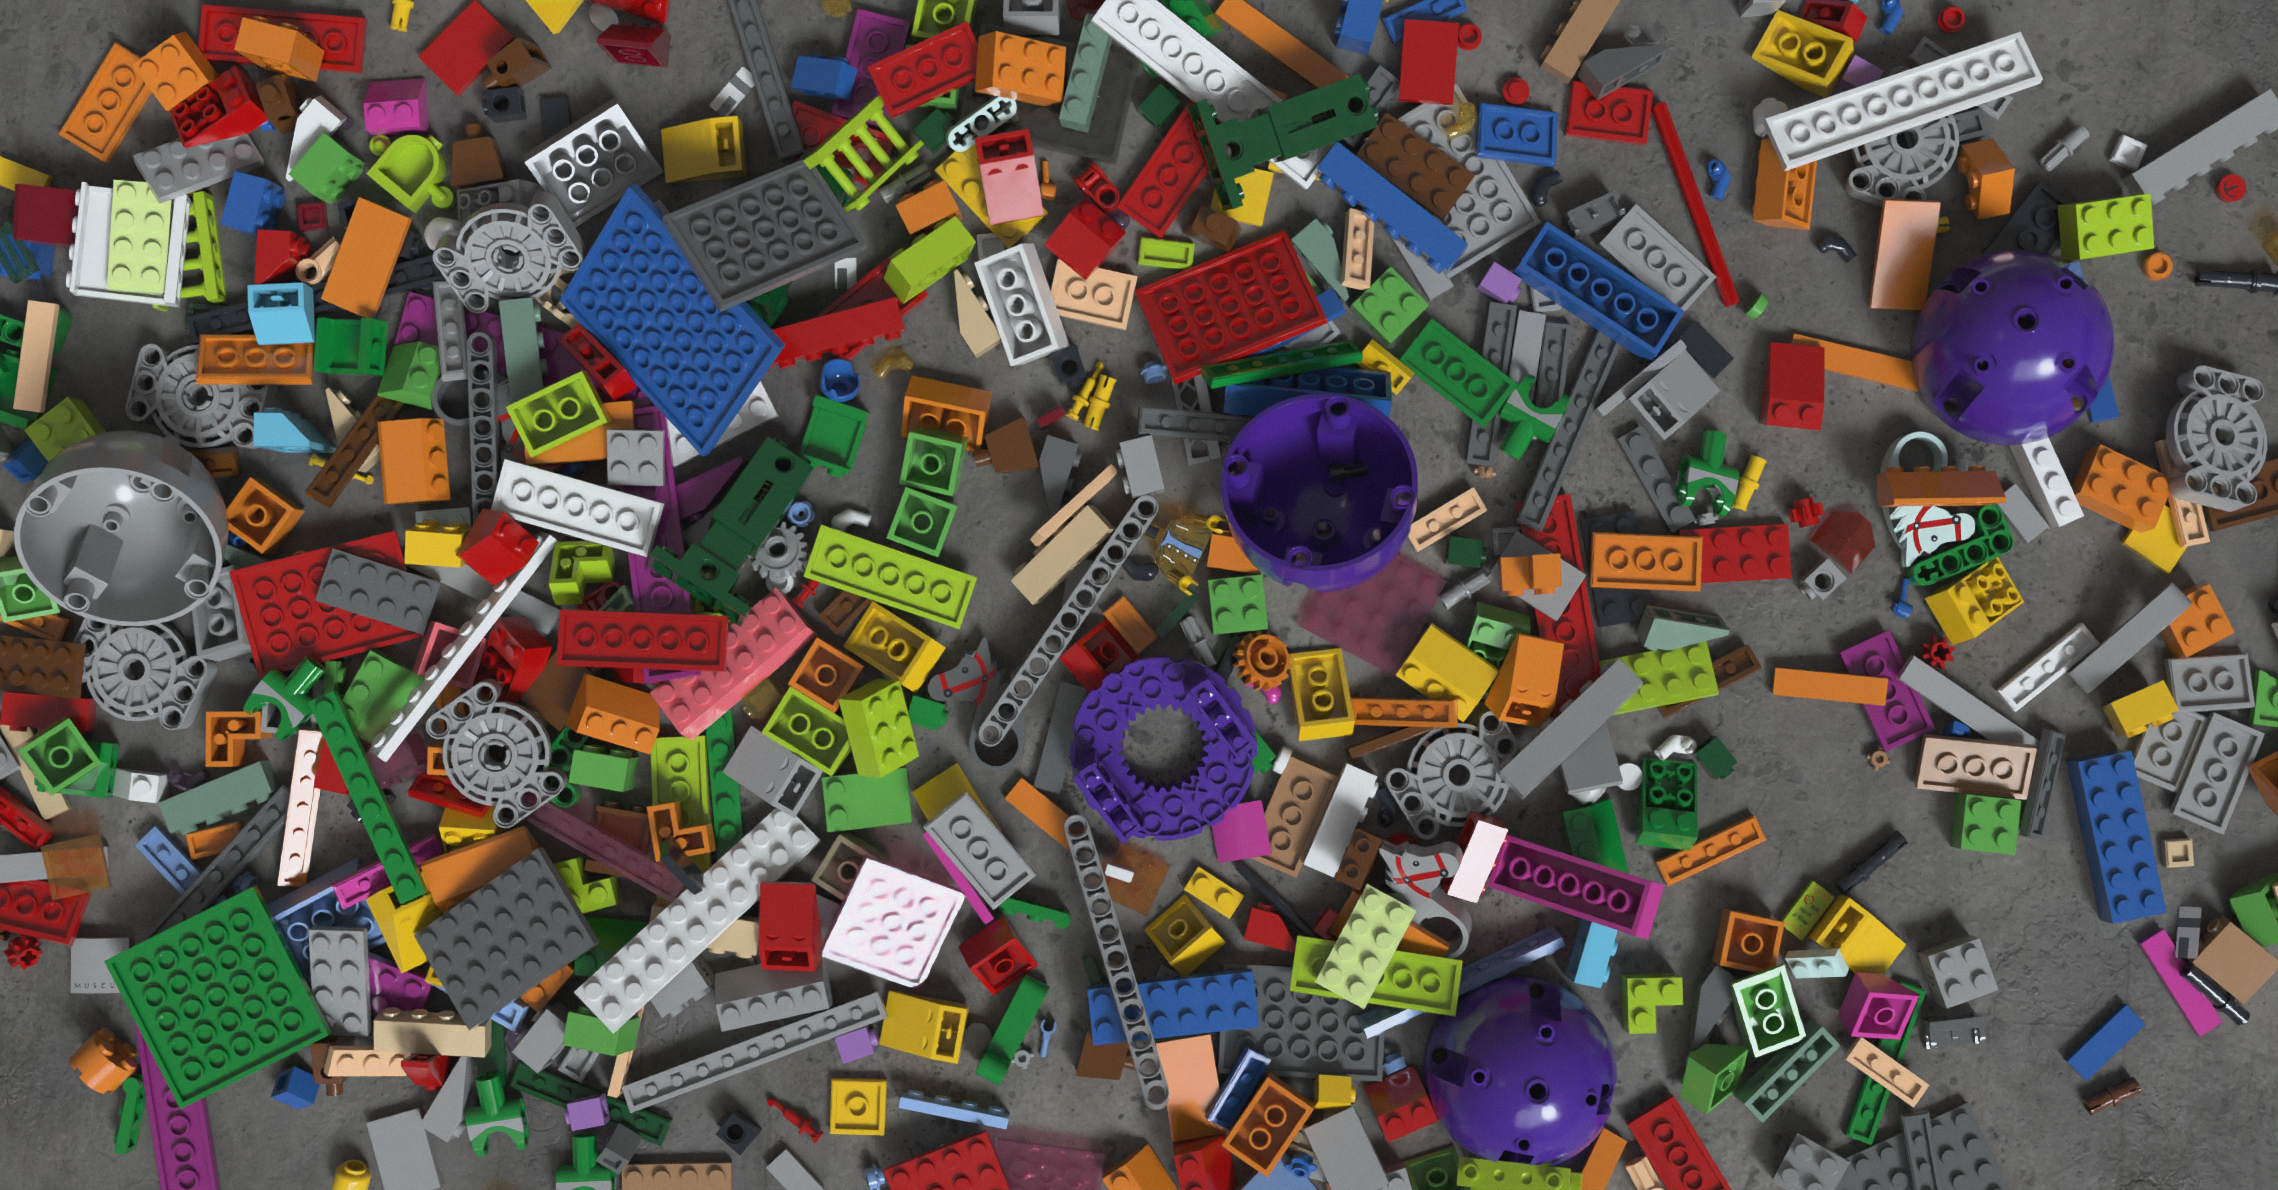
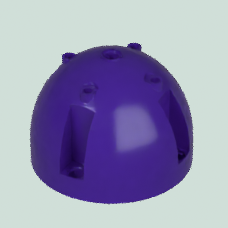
[1910,249,2115,445]
[1221,394,1418,593]
[1423,974,1618,1166]

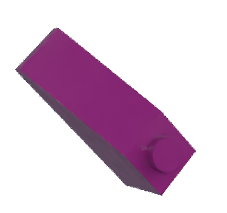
[677,456,747,524]

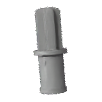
[2039,124,2089,172]
[879,163,932,204]
[1438,569,1491,610]
[1180,616,1217,667]

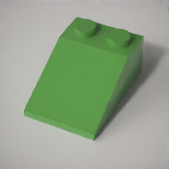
[822,768,912,832]
[1731,963,1807,1058]

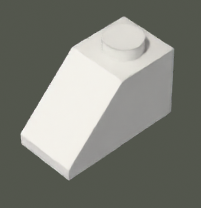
[113,768,172,803]

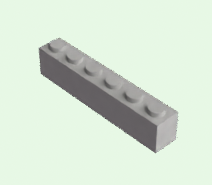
[2122,89,2278,206]
[1499,659,1643,800]

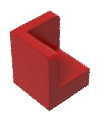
[1312,906,1338,942]

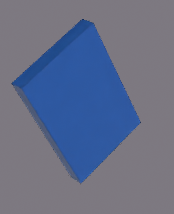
[1475,102,1558,167]

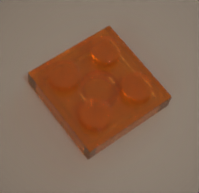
[41,833,112,900]
[1105,843,1170,916]

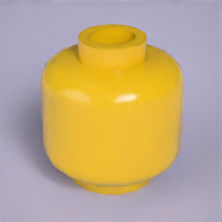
[331,1160,371,1190]

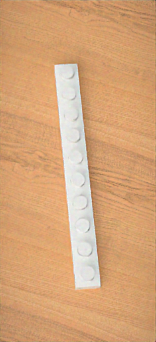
[369,531,558,762]

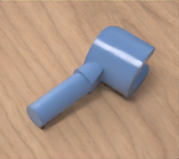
[1039,1019,1057,1057]

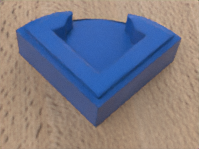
[1942,720,1972,738]

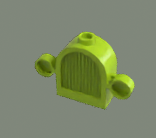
[366,134,456,213]

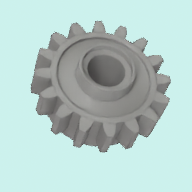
[749,522,809,582]

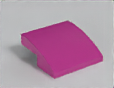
[1212,800,1272,863]

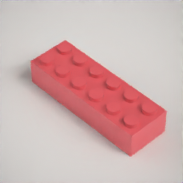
[650,588,817,740]

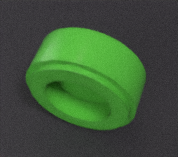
[1744,292,1769,320]

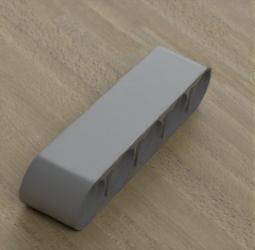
[2068,583,2193,694]

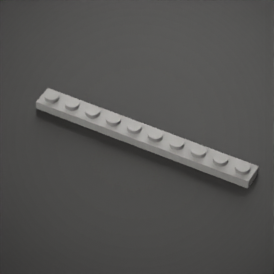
[621,991,889,1113]

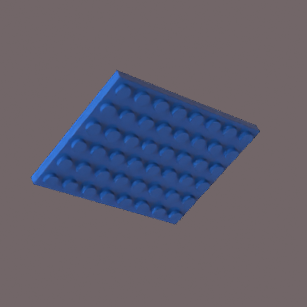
[559,184,785,457]

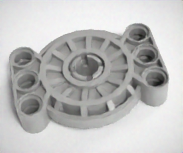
[1844,66,1959,207]
[433,191,586,313]
[125,344,278,449]
[2166,365,2267,512]
[73,618,218,730]
[426,678,568,828]
[1383,710,1522,839]

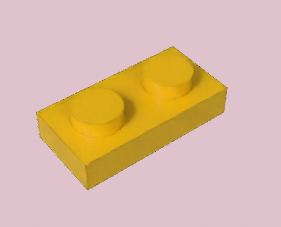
[1357,339,1415,395]
[1184,866,1244,919]

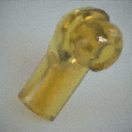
[1444,102,1477,141]
[873,352,914,380]

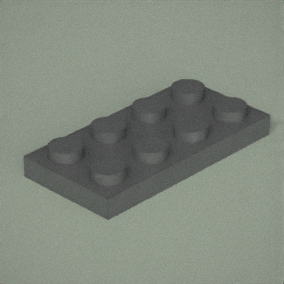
[315,548,442,635]

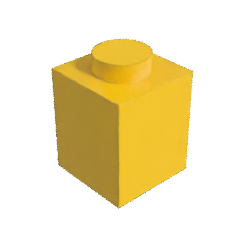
[1314,1074,1356,1111]

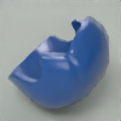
[819,358,860,403]

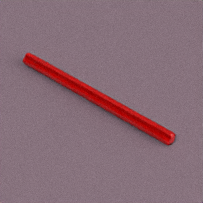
[1651,102,1739,307]

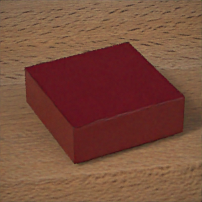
[296,201,329,232]
[1037,406,1066,430]

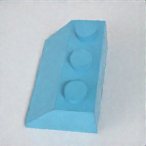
[253,408,336,453]
[1565,918,1618,988]

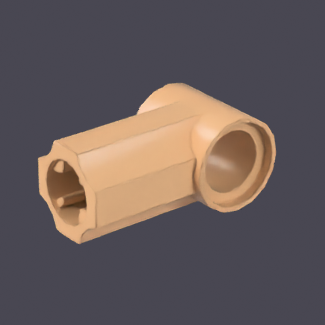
[295,237,341,286]
[1624,1155,1664,1190]

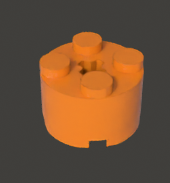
[69,1027,138,1094]

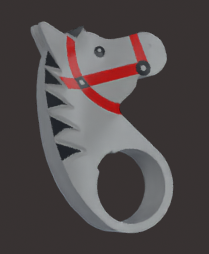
[1379,840,1472,959]

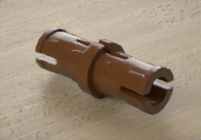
[2082,1077,2142,1115]

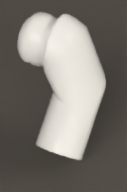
[831,509,871,532]
[1654,735,1697,761]

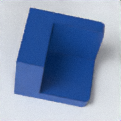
[2,439,48,483]
[271,1066,320,1109]

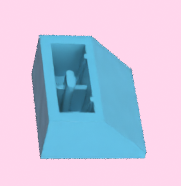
[247,282,315,345]

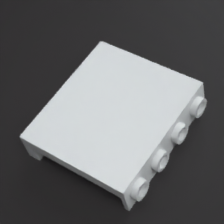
[66,182,191,307]

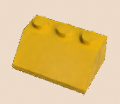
[1396,623,1500,722]

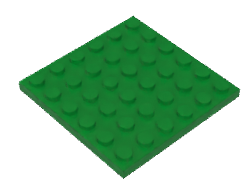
[104,885,332,1109]

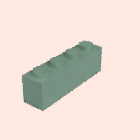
[1059,13,1113,133]
[499,298,549,404]
[158,760,280,836]

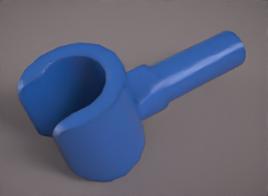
[1892,579,1913,619]

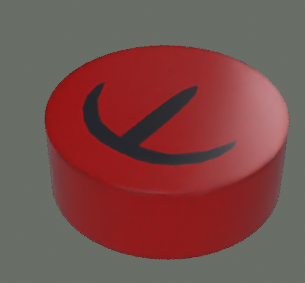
[2215,174,2246,203]

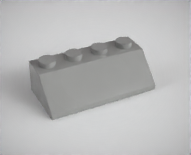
[715,956,834,1032]

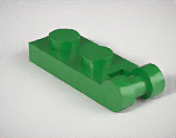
[998,896,1071,929]
[113,1073,146,1155]

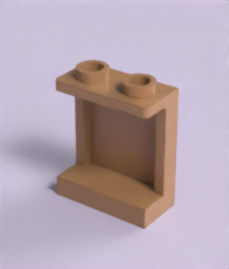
[2188,915,2278,1004]

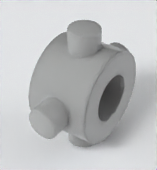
[1694,512,1718,526]
[1011,1045,1034,1069]

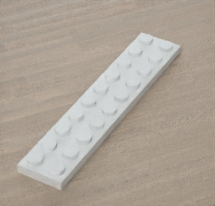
[1090,0,1336,190]
[1763,31,2043,171]
[574,808,820,1034]

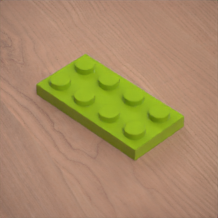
[1599,641,1719,715]

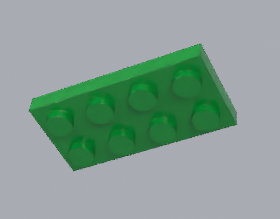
[1399,319,1518,428]

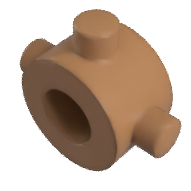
[1473,465,1496,479]
[1866,747,1890,771]

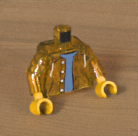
[1144,513,1226,596]

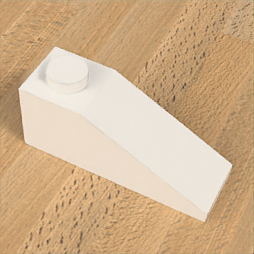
[286,95,347,182]

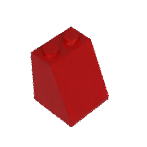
[1173,1133,1238,1190]

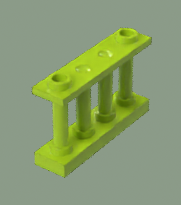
[803,94,924,213]
[151,191,228,312]
[1457,1157,1583,1190]

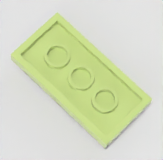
[107,180,173,295]
[1315,884,1416,1009]

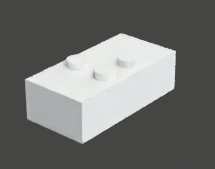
[974,243,1070,366]

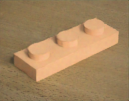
[1341,208,1374,291]
[1408,487,1488,553]
[1843,1037,1929,1107]
[324,1046,411,1076]

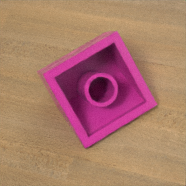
[364,78,429,136]
[1838,972,1919,1040]

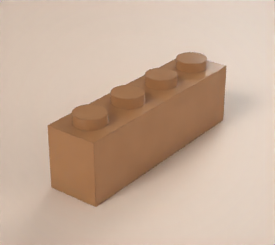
[1540,0,1620,85]

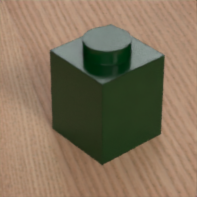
[1138,83,1180,131]
[913,108,958,155]
[1444,536,1487,569]
[1691,736,1738,780]

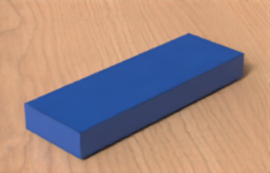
[1382,0,1468,45]
[2064,1004,2146,1081]
[1205,1046,1271,1130]

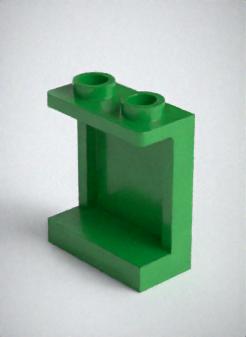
[313,317,388,376]
[0,349,58,430]
[796,395,871,478]
[34,741,120,798]

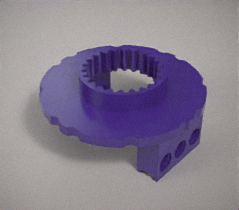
[1070,655,1258,844]

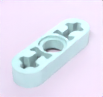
[946,96,1017,152]

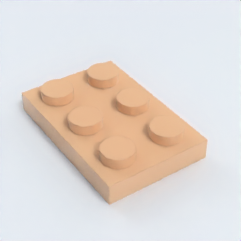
[1051,259,1138,331]

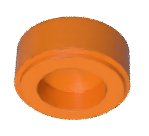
[2142,252,2173,281]

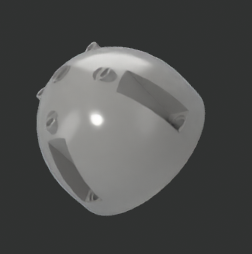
[14,430,228,626]

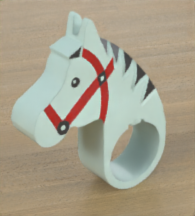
[1880,432,1975,567]

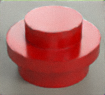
[1937,6,1965,34]
[1457,23,1482,51]
[1502,78,1530,105]

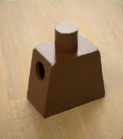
[482,37,552,90]
[256,74,302,134]
[451,124,510,190]
[1183,205,1241,253]
[973,417,1040,474]
[1076,1021,1135,1080]
[311,1035,355,1096]

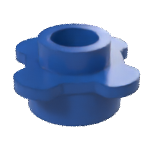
[1285,1153,1317,1178]

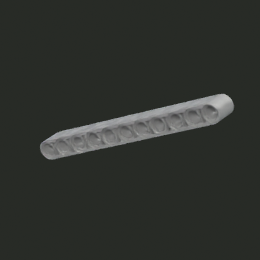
[978,495,1158,747]
[1064,815,1169,1110]

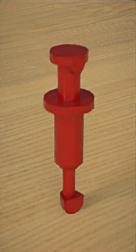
[791,579,820,609]
[767,1098,824,1144]

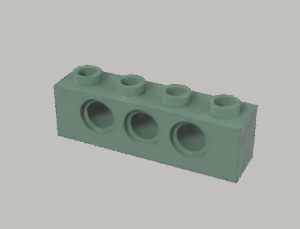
[1733,1019,1841,1123]

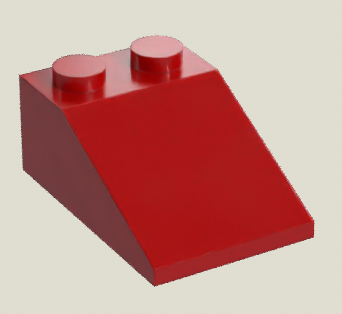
[1759,342,1825,431]

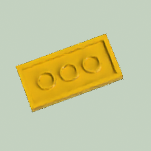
[935,134,1048,249]

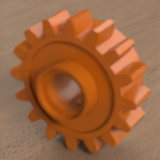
[1232,630,1292,691]

